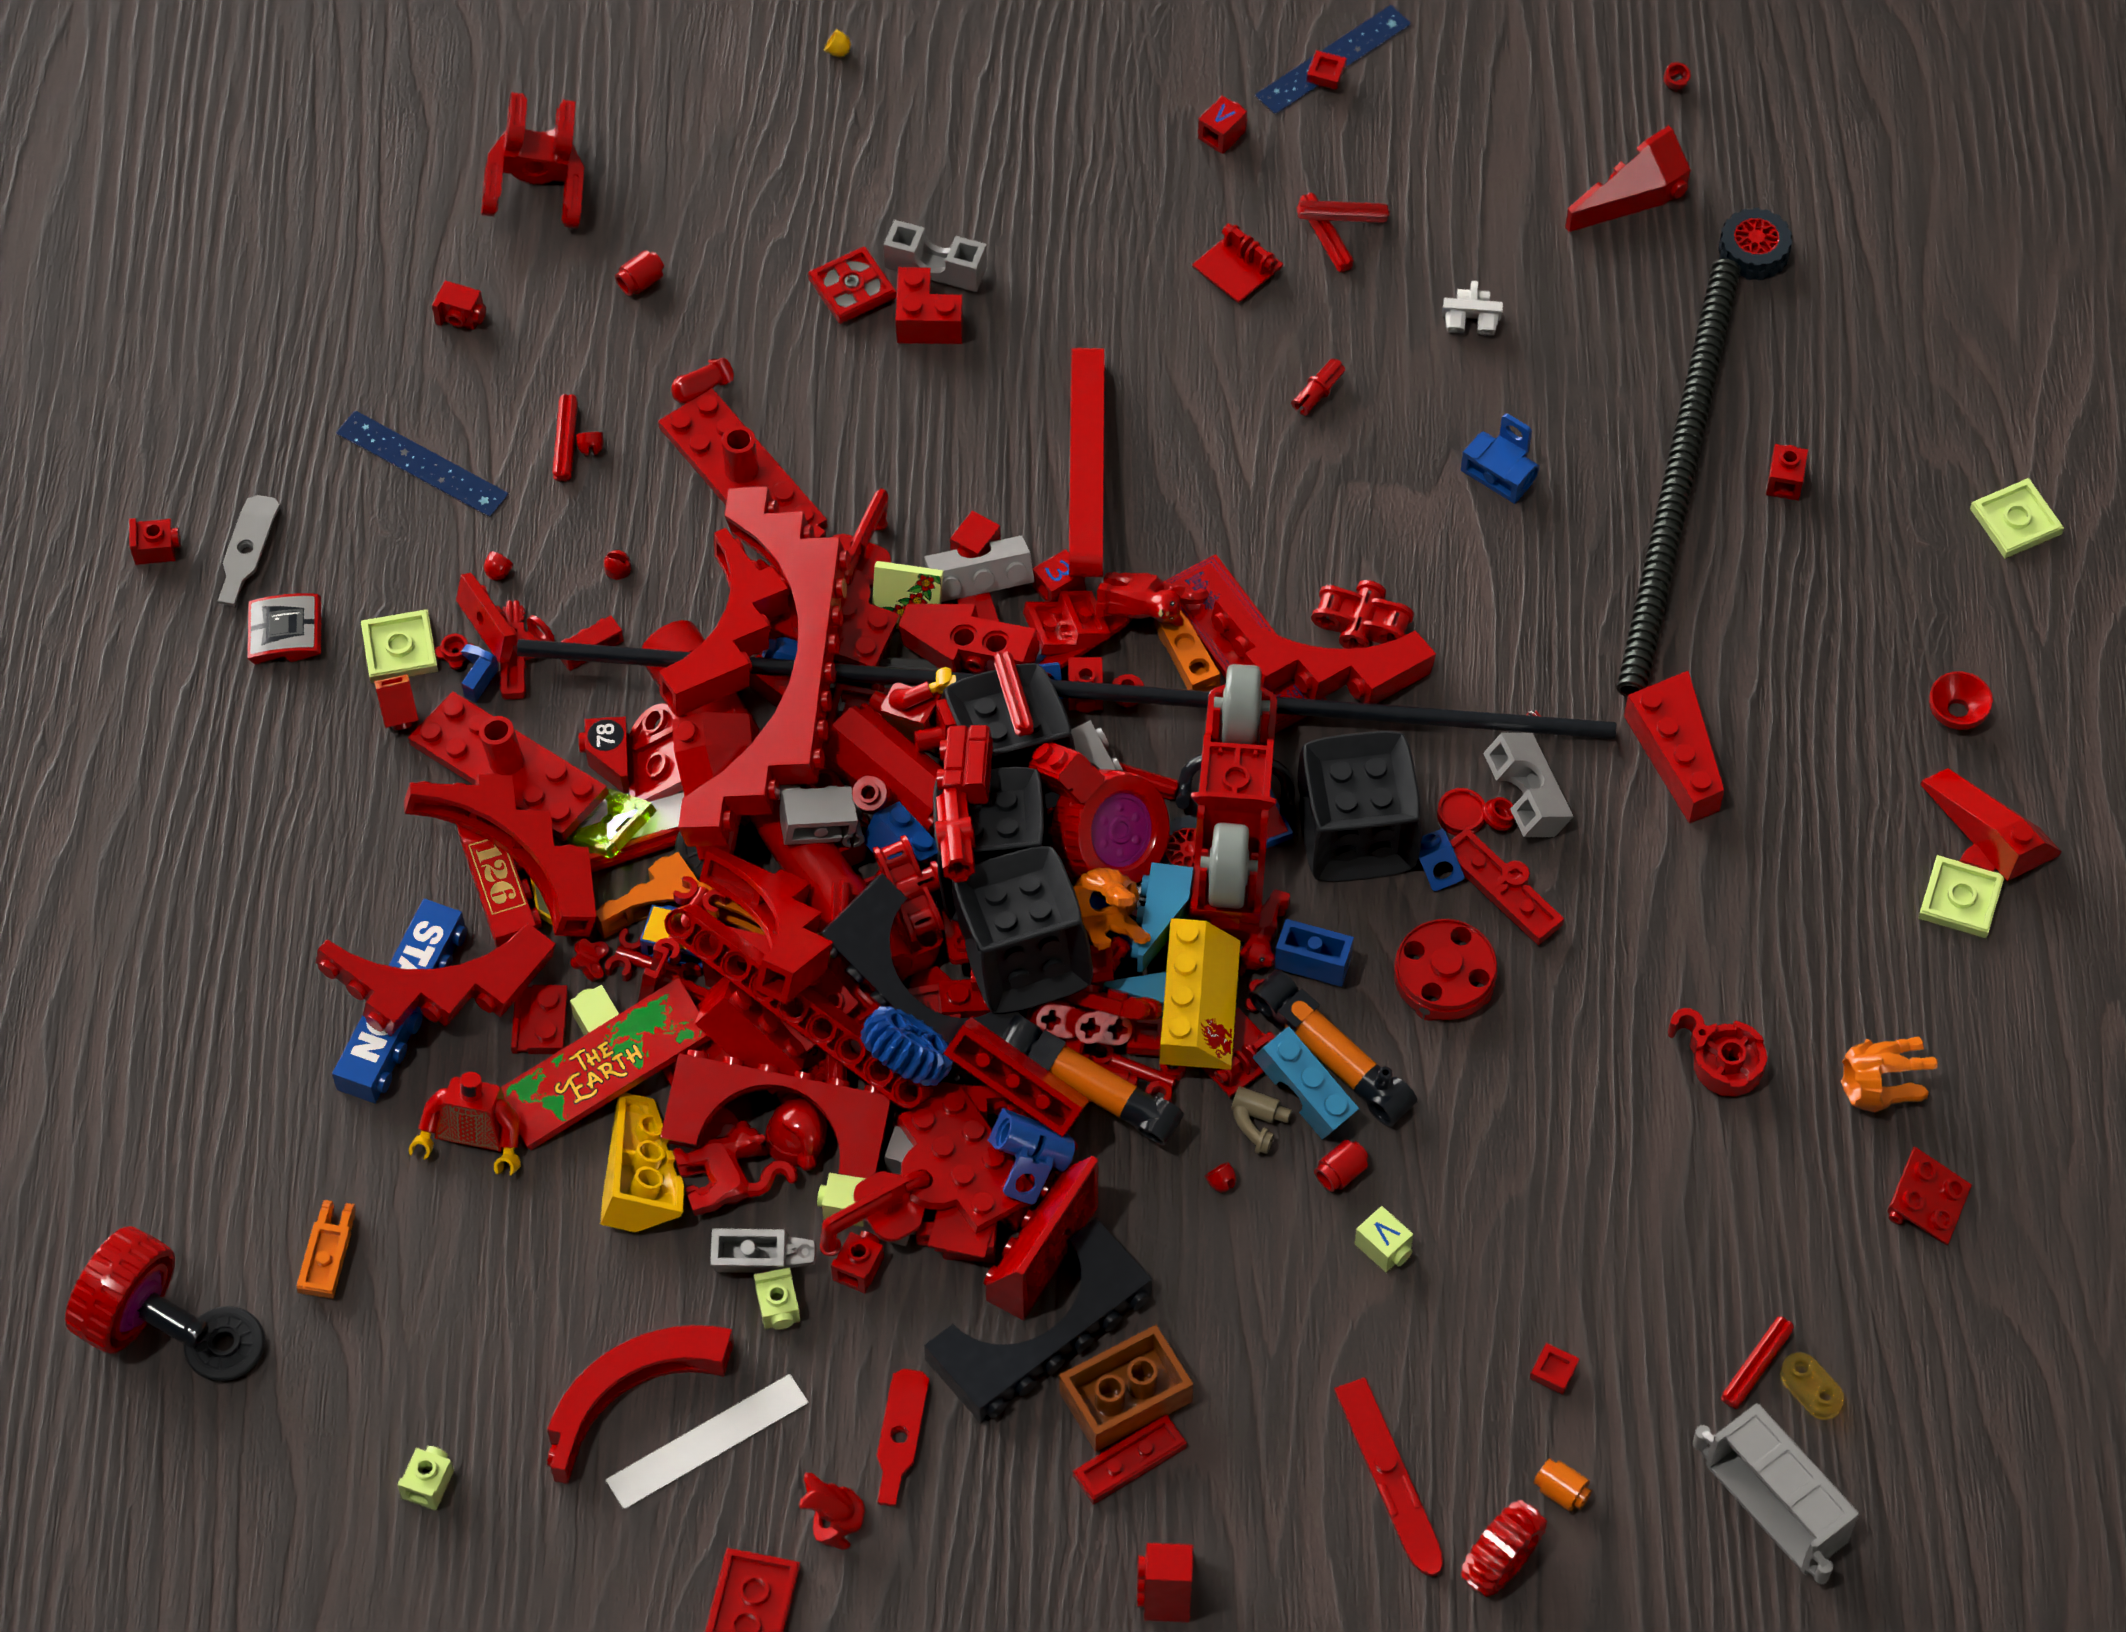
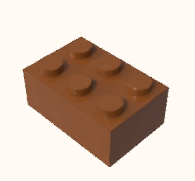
[1059,1325,1193,1452]

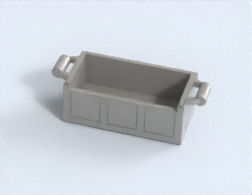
[1692,1403,1859,1584]

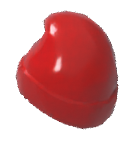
[765,1098,827,1171]

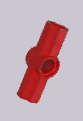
[935,787,976,883]

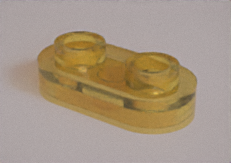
[1780,1352,1844,1420]

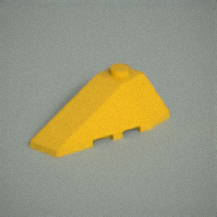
[600,1093,684,1232]

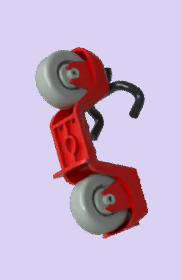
[1176,664,1295,929]

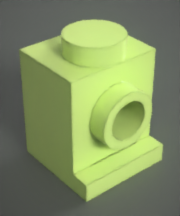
[754,1267,800,1329]
[397,1446,454,1510]

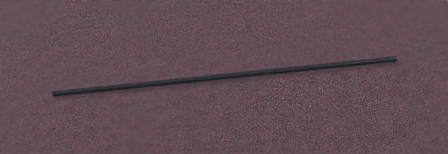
[517,639,1616,739]

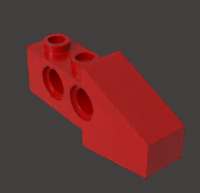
[898,604,1040,674]

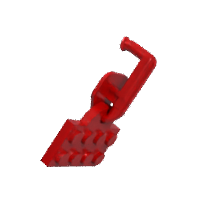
[768,488,900,666]
[820,1084,1033,1256]

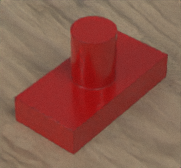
[913,699,957,763]

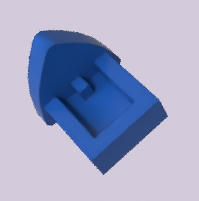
[461,644,498,703]

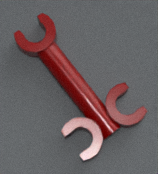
[653,876,728,966]
[605,928,702,983]
[1090,1043,1186,1102]

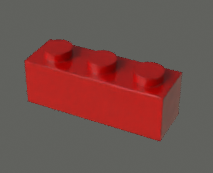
[561,615,624,671]

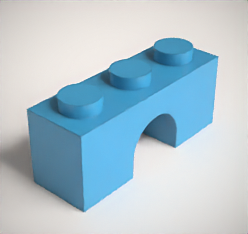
[1252,1026,1359,1139]

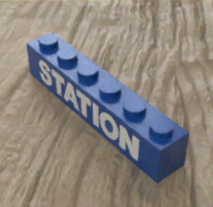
[332,899,467,1104]

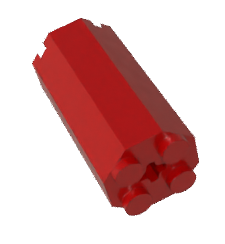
[822,703,943,839]

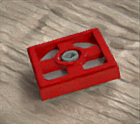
[808,246,896,324]

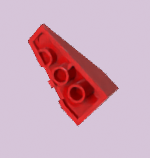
[1565,125,1691,232]
[1920,768,2062,881]

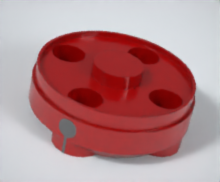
[1394,919,1497,1021]

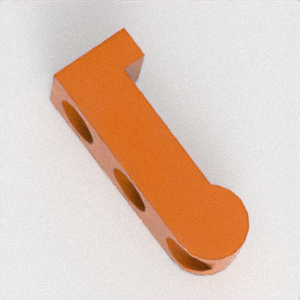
[1155,610,1220,691]

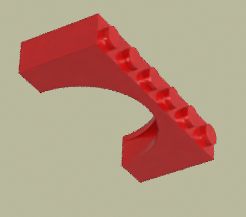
[660,1050,892,1178]

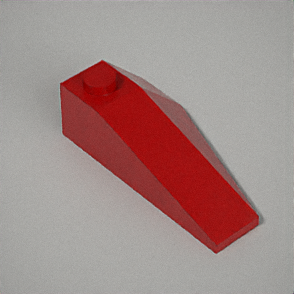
[671,712,754,862]

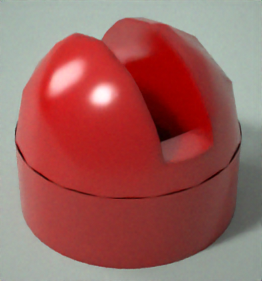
[1664,62,1691,91]
[576,432,603,456]
[604,550,631,580]
[484,551,513,581]
[1204,1161,1237,1193]

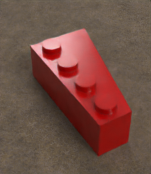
[1624,671,1724,824]

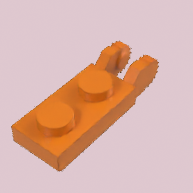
[296,1200,356,1299]

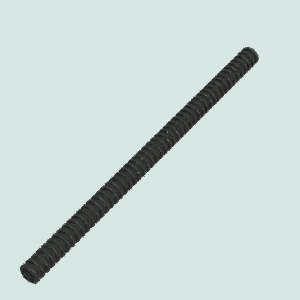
[1616,259,1740,697]

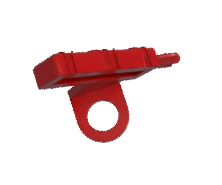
[500,600,555,700]

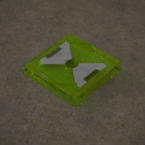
[566,788,656,858]

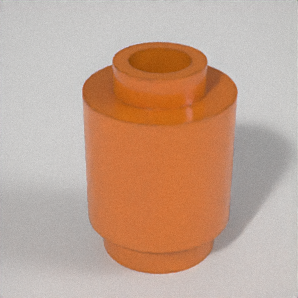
[1534,1459,1592,1512]

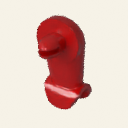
[671,357,734,404]

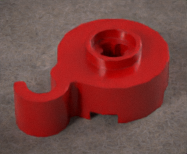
[1668,1008,1768,1097]

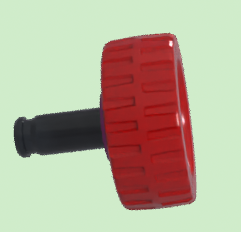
[1048,769,1170,883]
[65,1226,208,1354]

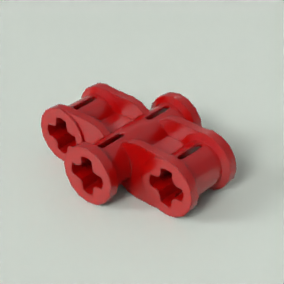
[1311,580,1414,649]
[872,835,945,943]
[1025,1000,1133,1045]

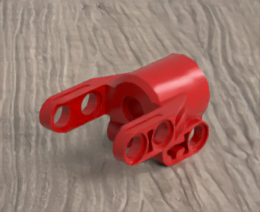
[481,92,584,229]

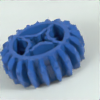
[860,1007,954,1086]

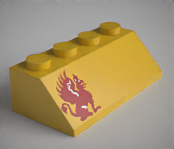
[1159,918,1240,1070]

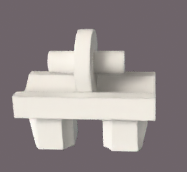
[1442,281,1503,335]

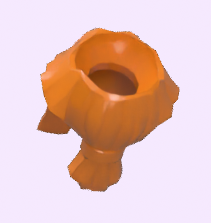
[1073,868,1151,950]
[1841,1036,1938,1112]

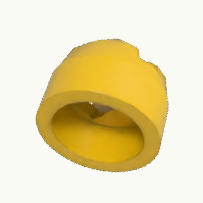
[824,29,851,57]

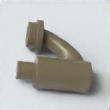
[1231,1086,1292,1154]

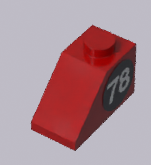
[579,716,630,793]

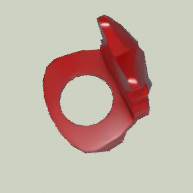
[799,1472,865,1550]

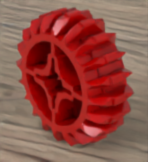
[1461,1500,1547,1597]

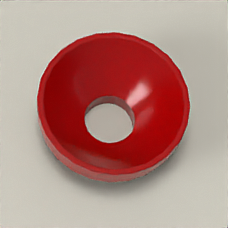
[1929,671,1993,730]

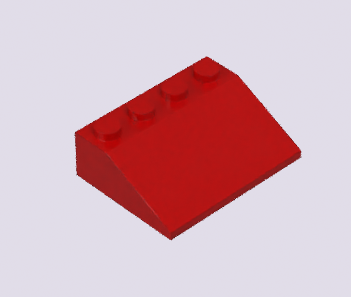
[983,1156,1098,1321]

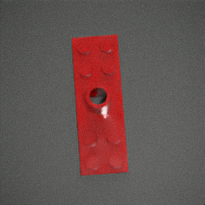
[658,388,827,529]
[408,691,609,841]

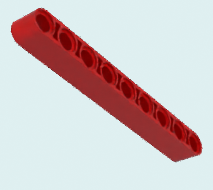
[1069,348,1104,577]
[664,904,934,1108]

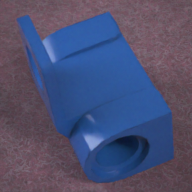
[1461,413,1540,504]
[988,1108,1075,1205]

